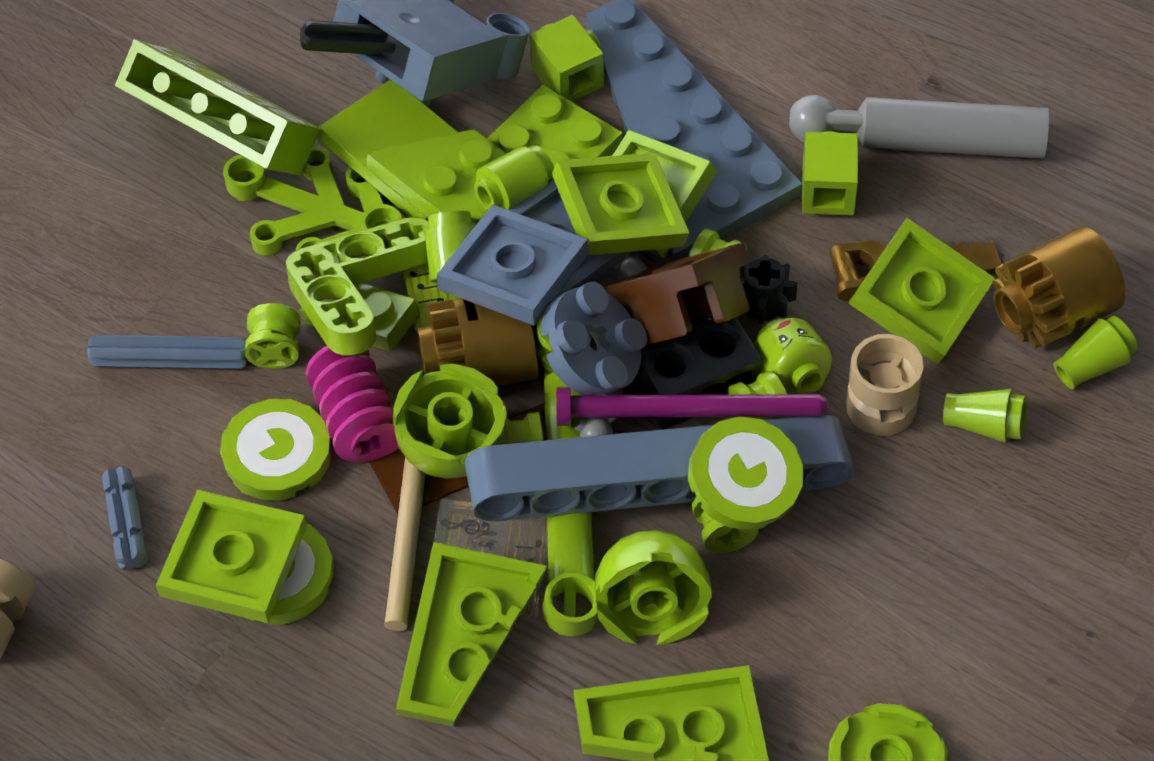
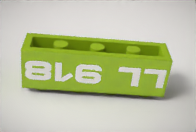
[115,39,321,176]

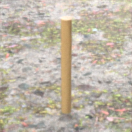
[384,457,426,631]

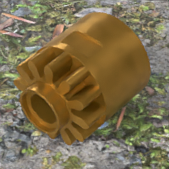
[993,226,1126,349]
[417,298,538,386]

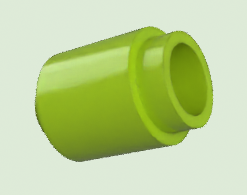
[474,145,554,210]
[424,211,477,283]

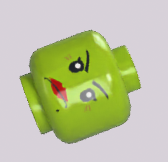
[754,317,833,394]

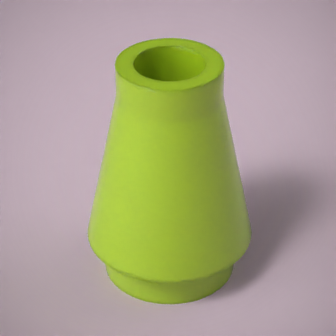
[1053,315,1138,389]
[943,388,1027,443]

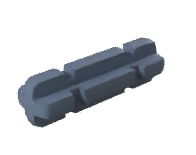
[102,466,148,570]

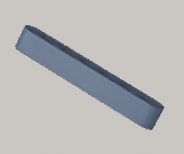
[464,415,855,521]

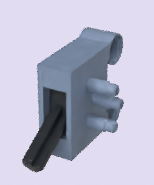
[300,0,531,108]

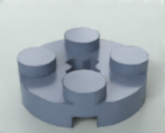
[541,282,647,396]

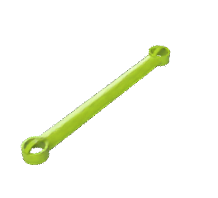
[542,368,598,637]

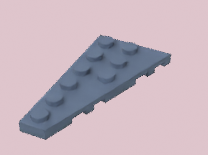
[586,0,802,261]

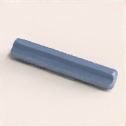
[87,334,248,369]

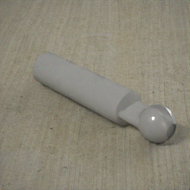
[789,95,1049,159]

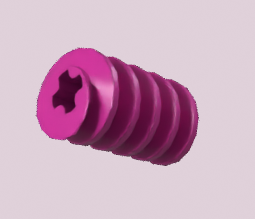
[305,345,399,463]

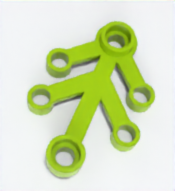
[223,146,405,256]

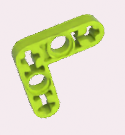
[286,217,429,355]

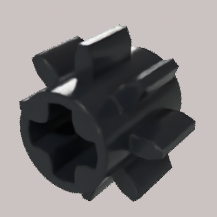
[740,255,798,324]

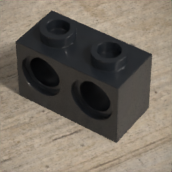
[634,317,762,430]

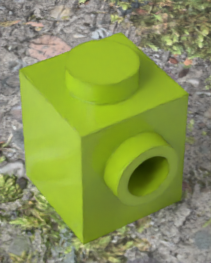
[529,15,604,102]
[802,131,858,215]

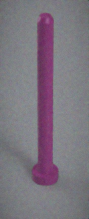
[556,387,827,426]

